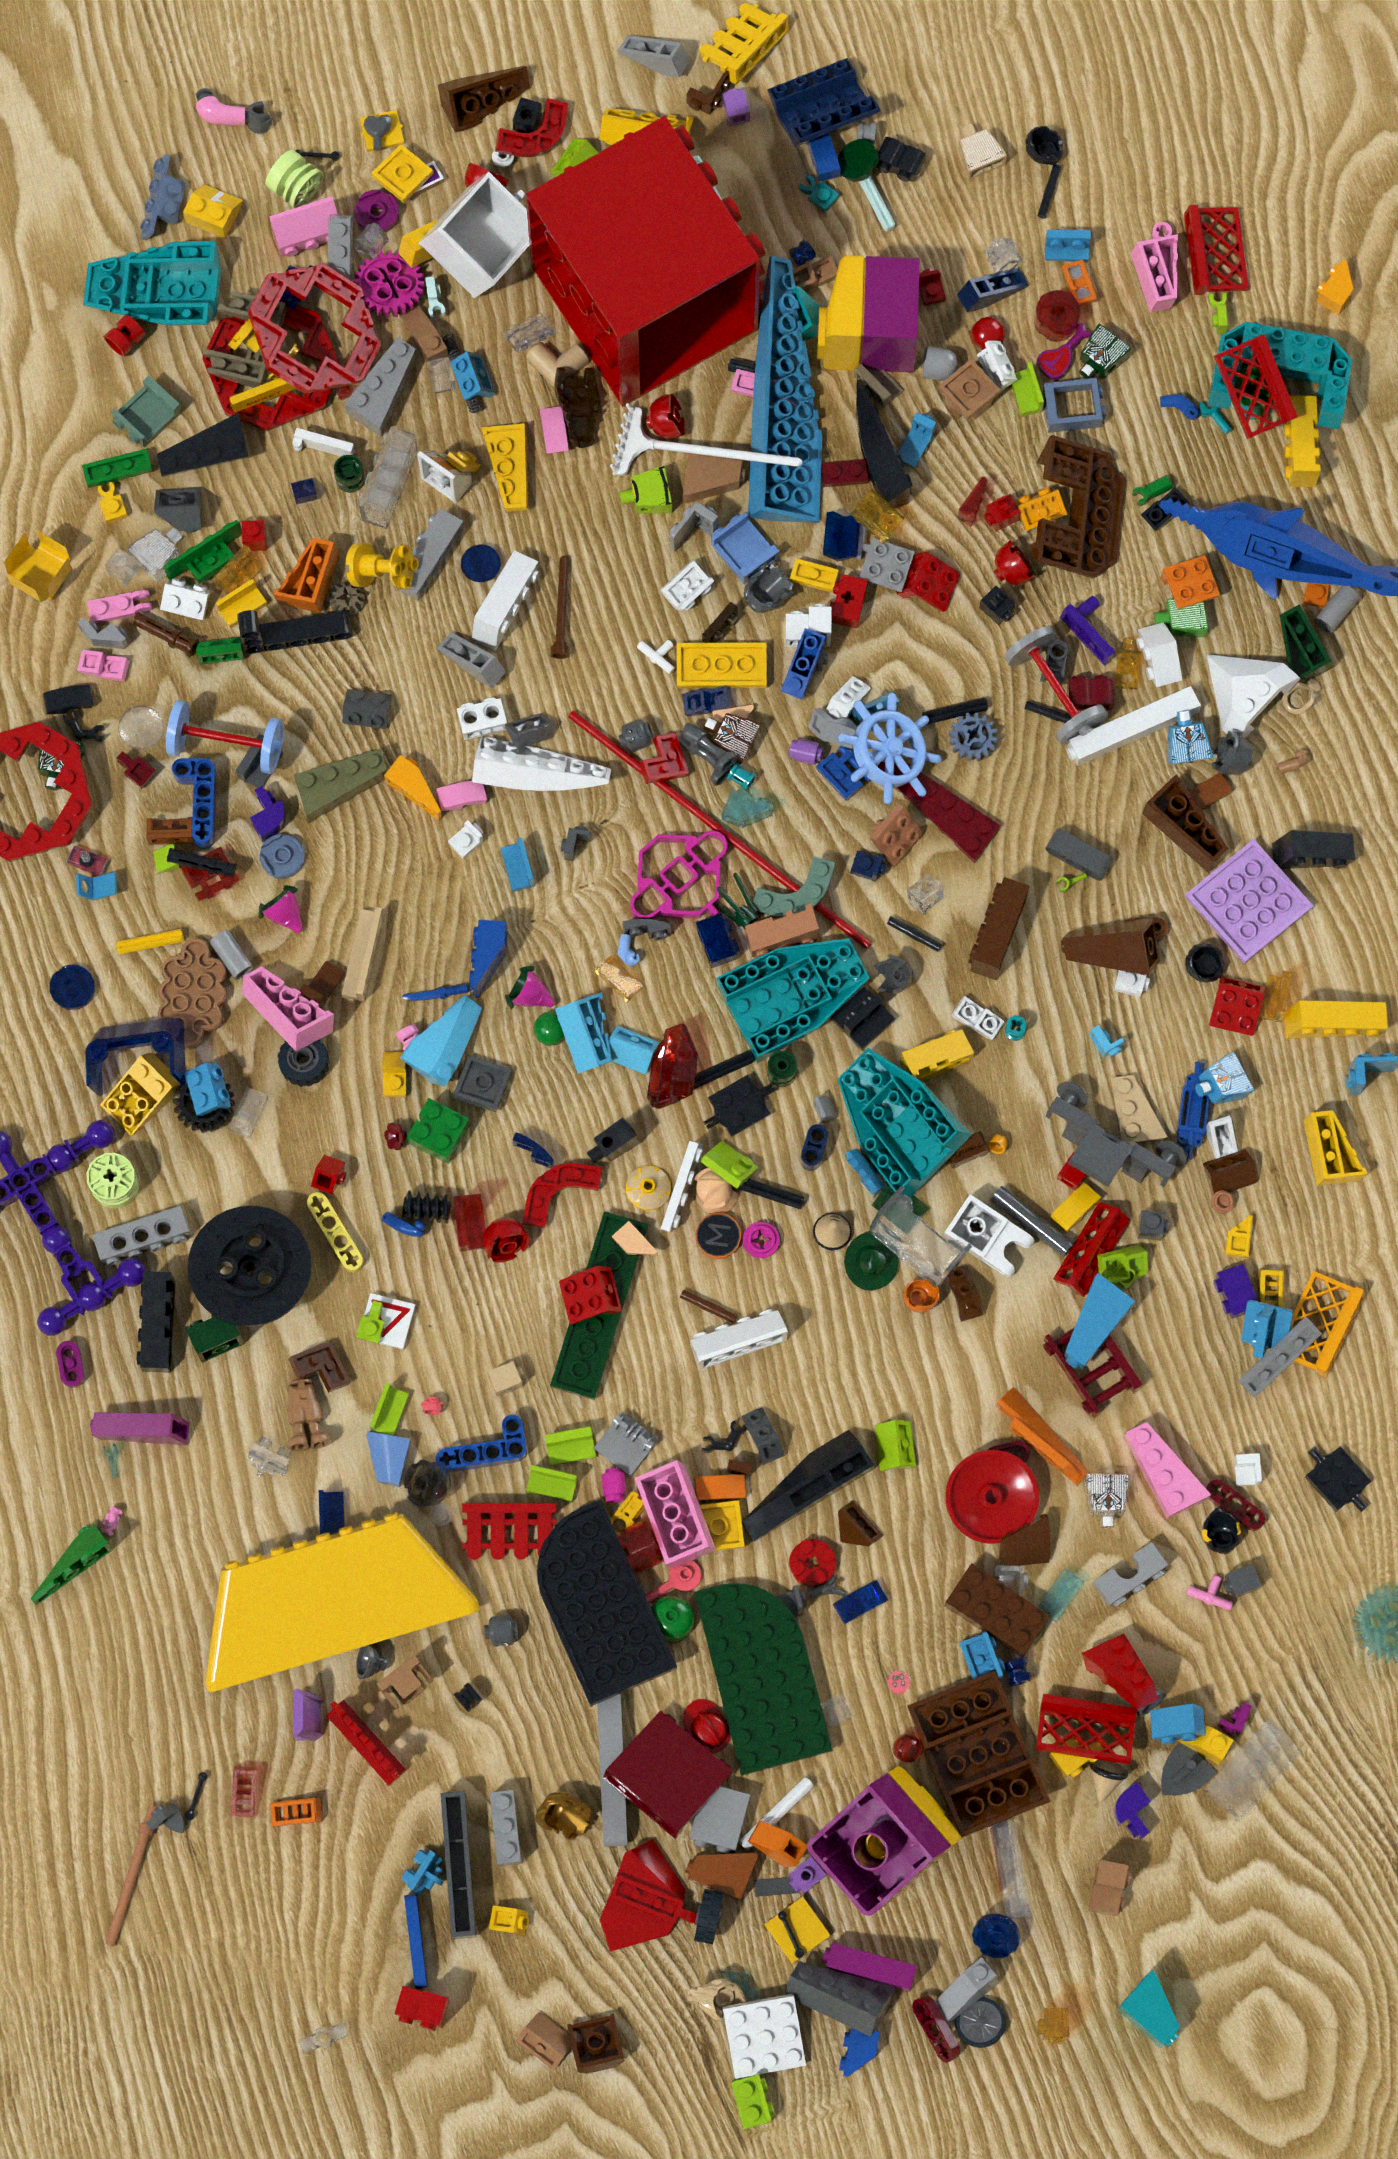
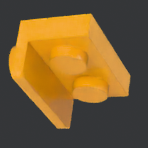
[1016,486,1067,531]

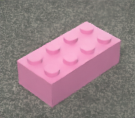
[635,1460,716,1568]

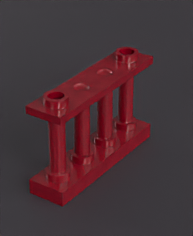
[1043,1328,1143,1418]

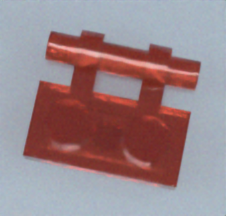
[180,846,239,902]

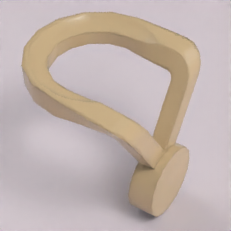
[1282,679,1320,714]

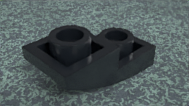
[1141,487,1191,532]
[42,684,94,715]

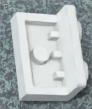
[977,340,1017,391]
[660,560,714,611]
[160,578,212,620]

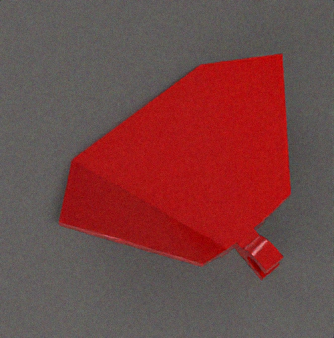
[599,1839,697,1952]

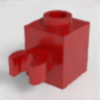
[984,494,1021,532]

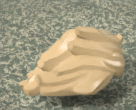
[688,1979,745,2021]

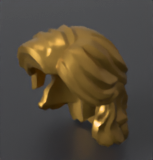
[536,1792,594,1840]

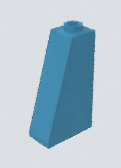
[1064,1273,1135,1370]

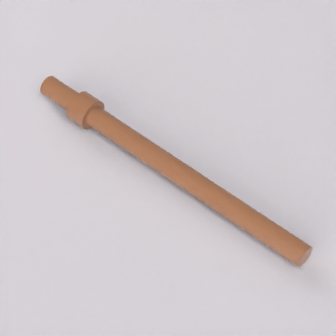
[105,1805,158,1946]

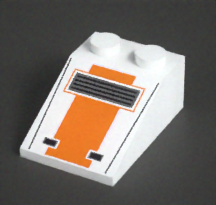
[417,451,472,503]

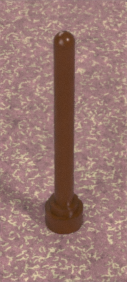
[550,556,569,659]

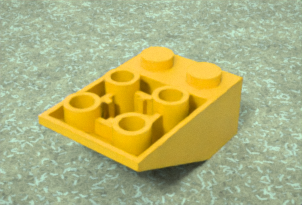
[100,1053,183,1136]

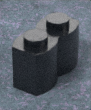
[877,137,926,182]

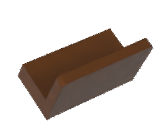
[1203,1149,1258,1194]

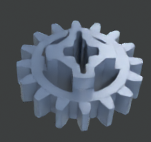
[949,713,998,762]

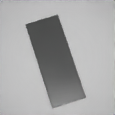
[754,1877,797,1897]

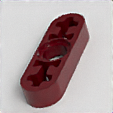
[1206,1479,1265,1531]
[912,1995,960,2063]

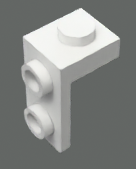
[825,676,871,720]

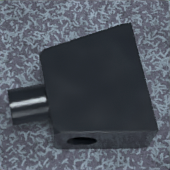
[587,1117,642,1164]

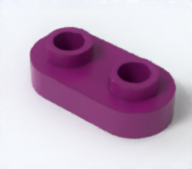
[56,1341,85,1388]

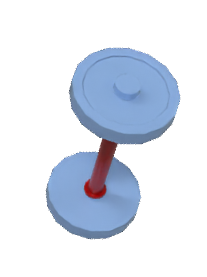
[166,700,284,774]

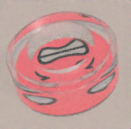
[887,1670,911,1695]

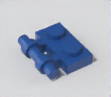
[816,746,871,801]

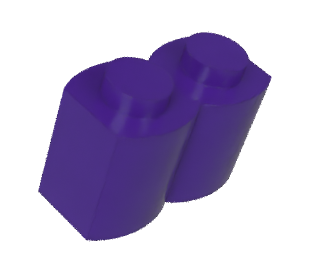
[1213,1264,1258,1319]

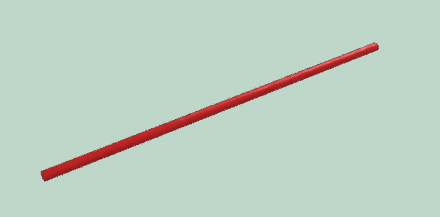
[568,710,872,950]

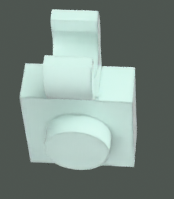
[425,277,446,318]

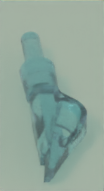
[721,1971,763,2001]

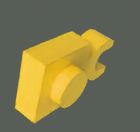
[98,482,128,524]

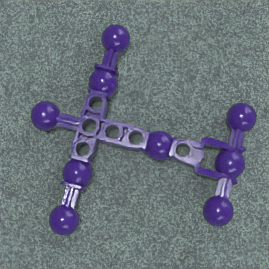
[0,1120,146,1336]

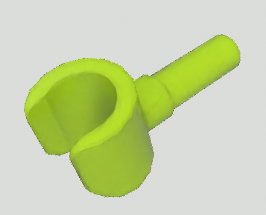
[1056,873,1087,893]

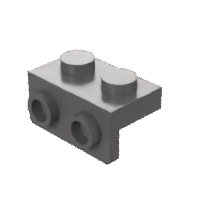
[342,689,392,729]

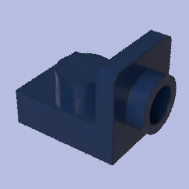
[850,850,886,882]

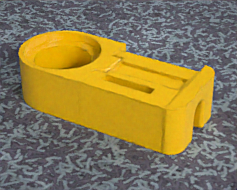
[610,1491,645,1537]

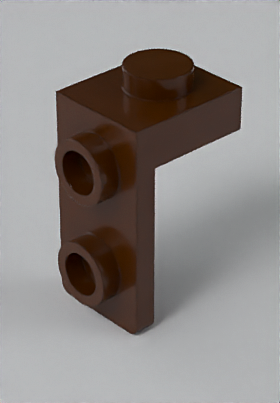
[686,71,731,115]
[300,961,344,1008]
[945,1265,983,1322]

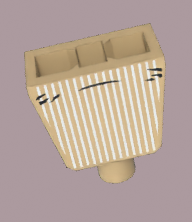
[958,124,1007,180]

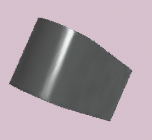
[1045,829,1113,881]

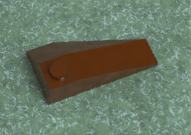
[438,66,530,132]

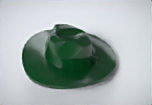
[844,1232,898,1291]

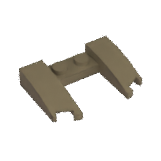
[204,291,287,388]

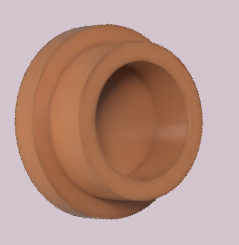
[1211,1190,1234,1214]

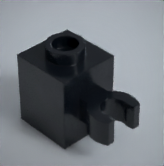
[979,586,1015,626]

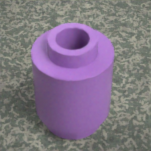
[789,739,823,765]

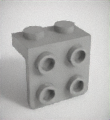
[669,501,718,552]

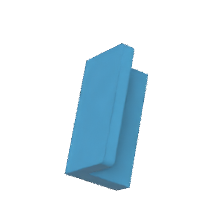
[501,838,534,892]

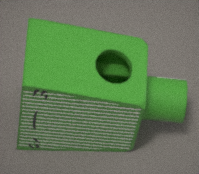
[1154,598,1208,637]

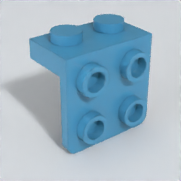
[1345,1053,1398,1095]

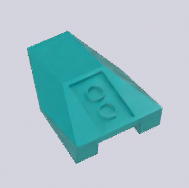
[716,938,870,1064]
[837,1048,972,1197]

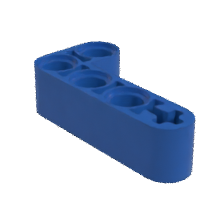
[172,758,217,849]
[436,1415,527,1473]

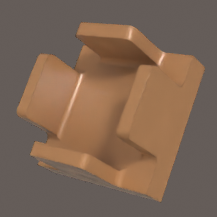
[938,359,1001,420]
[376,1655,433,1710]

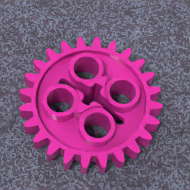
[353,250,425,318]

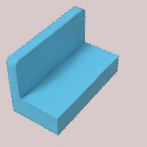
[609,1026,659,1074]

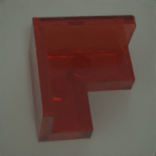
[453,1194,486,1251]

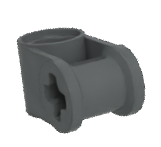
[1040,640,1068,686]

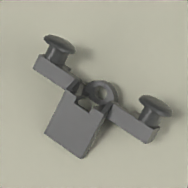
[1045,1082,1187,1187]

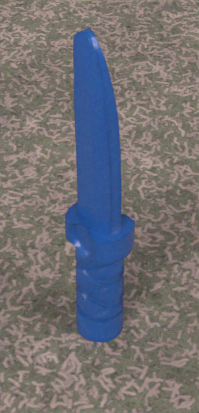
[402,984,468,1001]

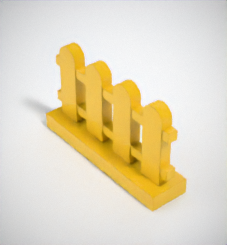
[700,3,789,85]

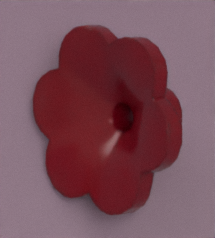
[384,1122,407,1151]

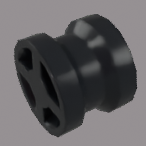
[453,1682,482,1712]

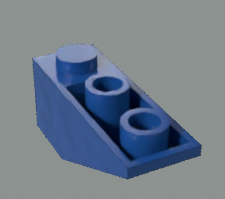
[781,628,826,699]

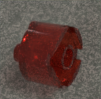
[1034,290,1080,342]
[617,1518,665,1573]

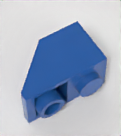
[839,2028,880,2077]

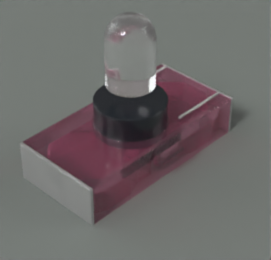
[66,846,109,876]

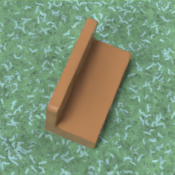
[516,2012,572,2071]

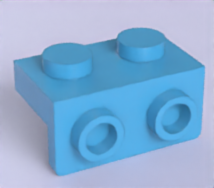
[185,1063,231,1116]
[959,1631,1006,1679]

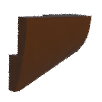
[999,1514,1050,1567]

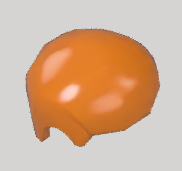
[903,1279,940,1313]

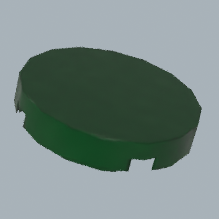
[838,139,879,182]

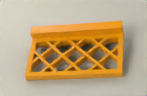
[1290,1271,1365,1378]

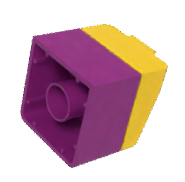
[817,255,920,373]
[807,1766,961,1916]

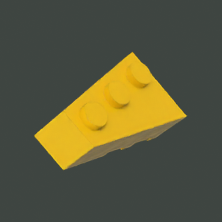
[1303,1110,1368,1186]

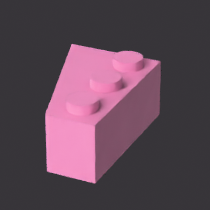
[1131,234,1178,313]

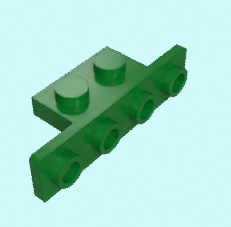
[163,520,242,584]

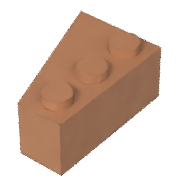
[745,903,819,958]

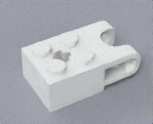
[943,1195,1035,1277]

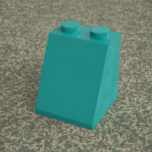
[1117,1970,1180,2048]

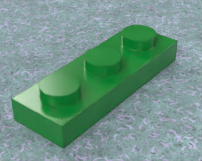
[82,448,153,488]

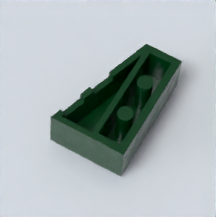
[1279,605,1332,683]

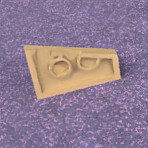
[1110,1075,1168,1144]

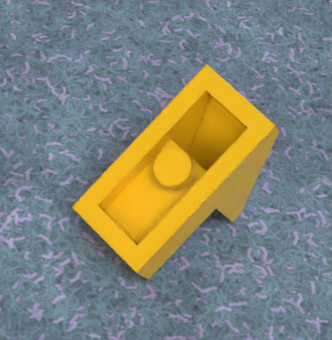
[382,1052,407,1098]

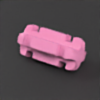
[100,1507,122,1536]

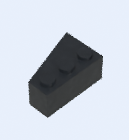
[1272,830,1355,869]

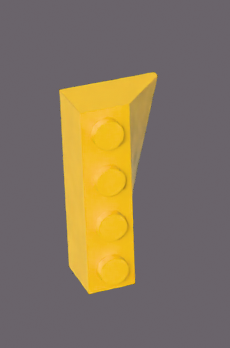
[599,108,694,145]

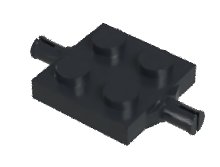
[703,1075,775,1138]
[1305,1446,1371,1512]

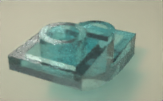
[1038,1569,1085,1622]

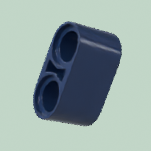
[801,1124,828,1171]

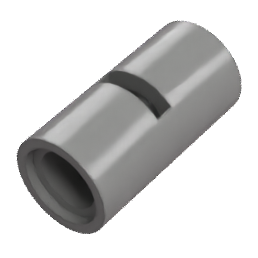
[1315,586,1360,633]
[210,930,254,980]

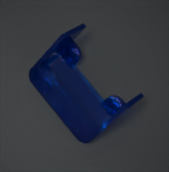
[85,1018,186,1096]

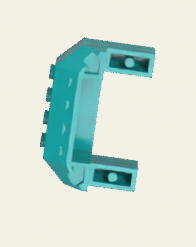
[1208,322,1352,429]

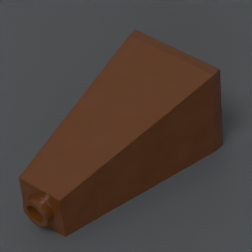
[1061,918,1160,975]

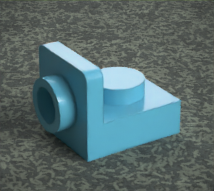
[1089,1025,1125,1058]

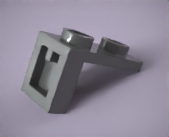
[742,1408,785,1465]
[776,1585,807,1616]

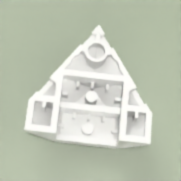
[1206,654,1301,738]

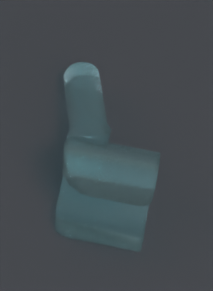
[103,1444,118,1478]

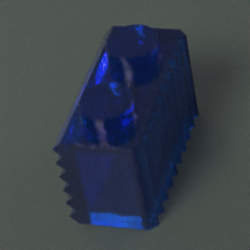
[696,913,740,968]

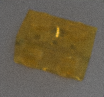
[850,489,904,544]

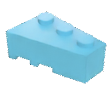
[555,992,612,1073]

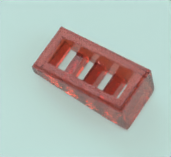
[958,476,987,527]
[231,1766,258,1818]

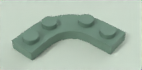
[753,857,836,918]

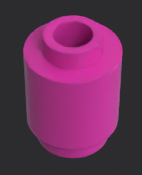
[601,1468,626,1503]

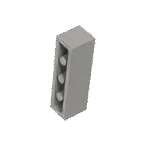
[395,508,464,601]

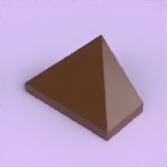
[838,1501,883,1546]

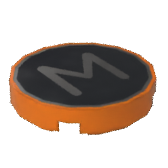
[695,1213,741,1259]

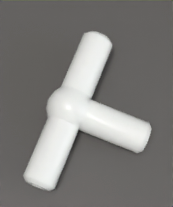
[637,640,675,674]

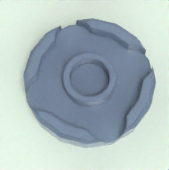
[259,834,305,879]

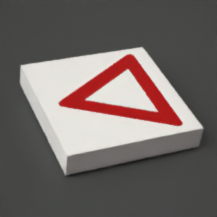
[364,1293,415,1350]

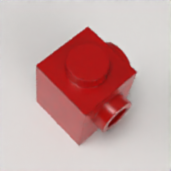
[311,1155,346,1194]

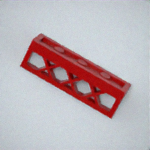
[1053,1202,1130,1297]

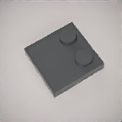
[453,1055,512,1112]

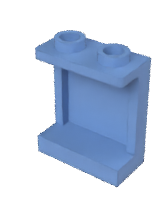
[711,512,779,585]

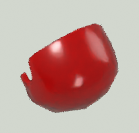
[969,317,1005,350]

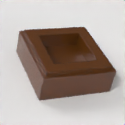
[727,1459,752,1477]

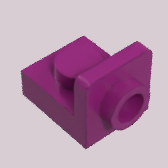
[1218,1702,1252,1736]

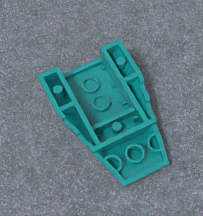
[83,241,221,325]

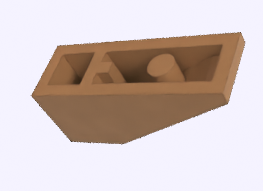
[398,304,449,368]

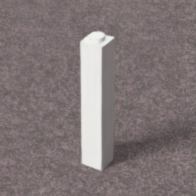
[1066,686,1201,766]

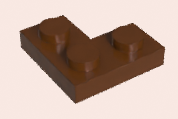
[288,1341,351,1393]

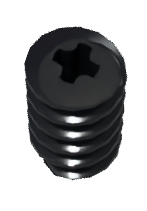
[402,1190,451,1224]

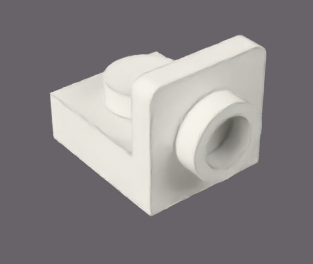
[448,820,483,860]
[1114,970,1150,997]

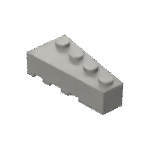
[344,337,417,438]

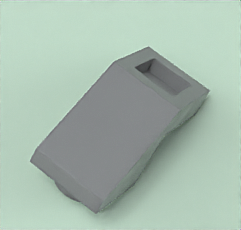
[77,617,128,649]
[808,708,858,749]

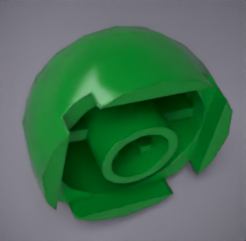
[650,1596,694,1643]

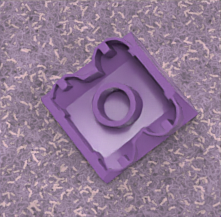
[293,1689,324,1741]

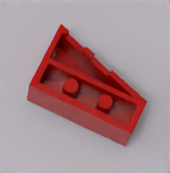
[1082,1633,1159,1710]

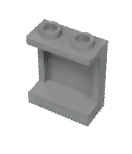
[689,1787,750,1854]

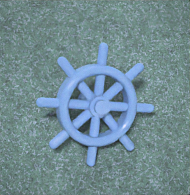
[838,693,942,804]

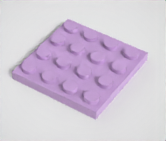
[1184,839,1313,964]

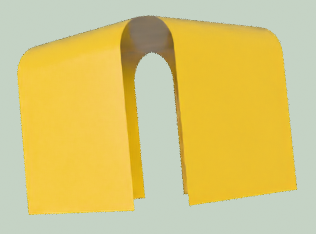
[4,530,72,602]

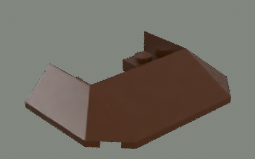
[1027,435,1126,579]

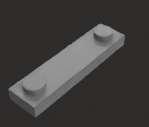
[1238,1316,1322,1398]

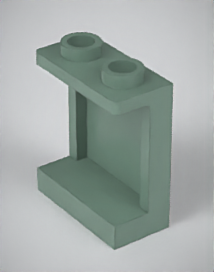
[111,376,182,448]

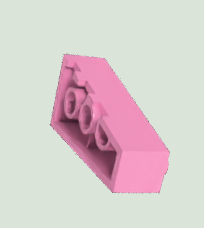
[1124,1422,1211,1520]

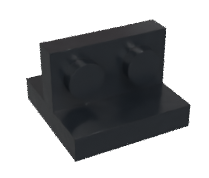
[831,987,895,1051]

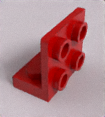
[897,552,960,612]
[1209,976,1265,1036]
[559,1266,622,1324]

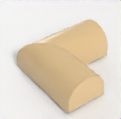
[527,342,589,388]

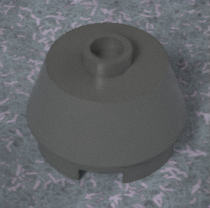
[1211,731,1253,775]

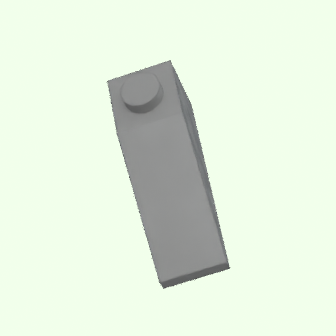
[618,35,690,77]
[437,632,506,688]
[935,1957,999,2024]

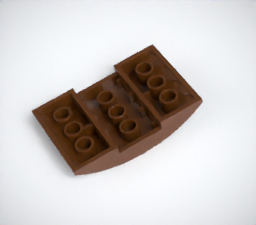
[907,1671,1050,1838]

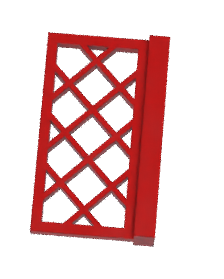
[1184,205,1249,295]
[1214,334,1298,439]
[1036,1694,1137,1765]

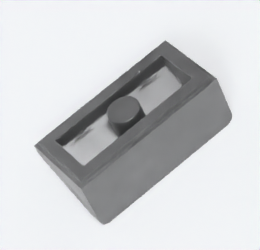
[505,713,555,748]

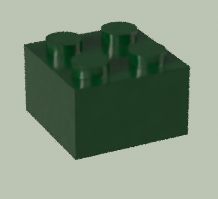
[186,1315,244,1363]

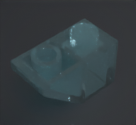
[722,789,774,828]

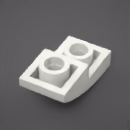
[951,996,1004,1040]

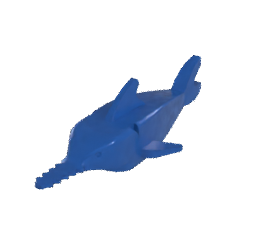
[1160,498,1398,599]

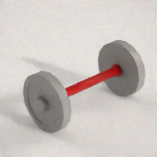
[1004,626,1108,745]

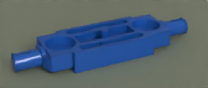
[1176,1062,1210,1161]

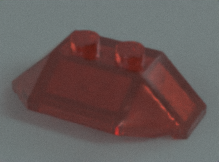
[647,1023,698,1109]

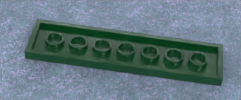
[550,1211,648,1400]

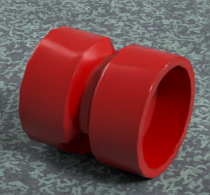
[103,314,146,357]

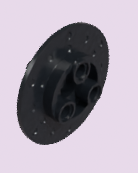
[188,1206,312,1327]

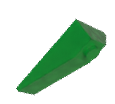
[31,1524,113,1606]

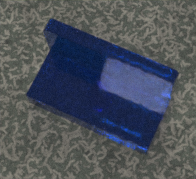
[823,511,861,562]
[319,1490,345,1535]

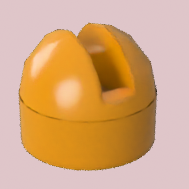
[988,1134,1008,1154]

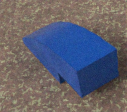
[807,134,841,182]

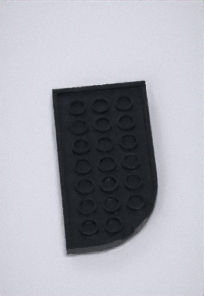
[537,1499,677,1707]

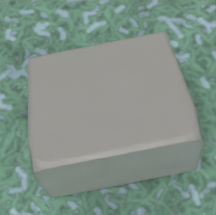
[813,1096,837,1123]

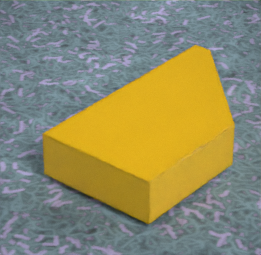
[1225,1215,1253,1258]

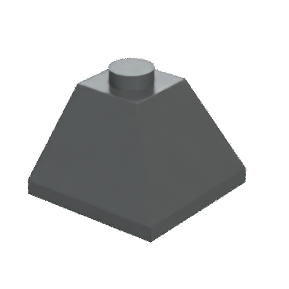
[154,487,202,533]

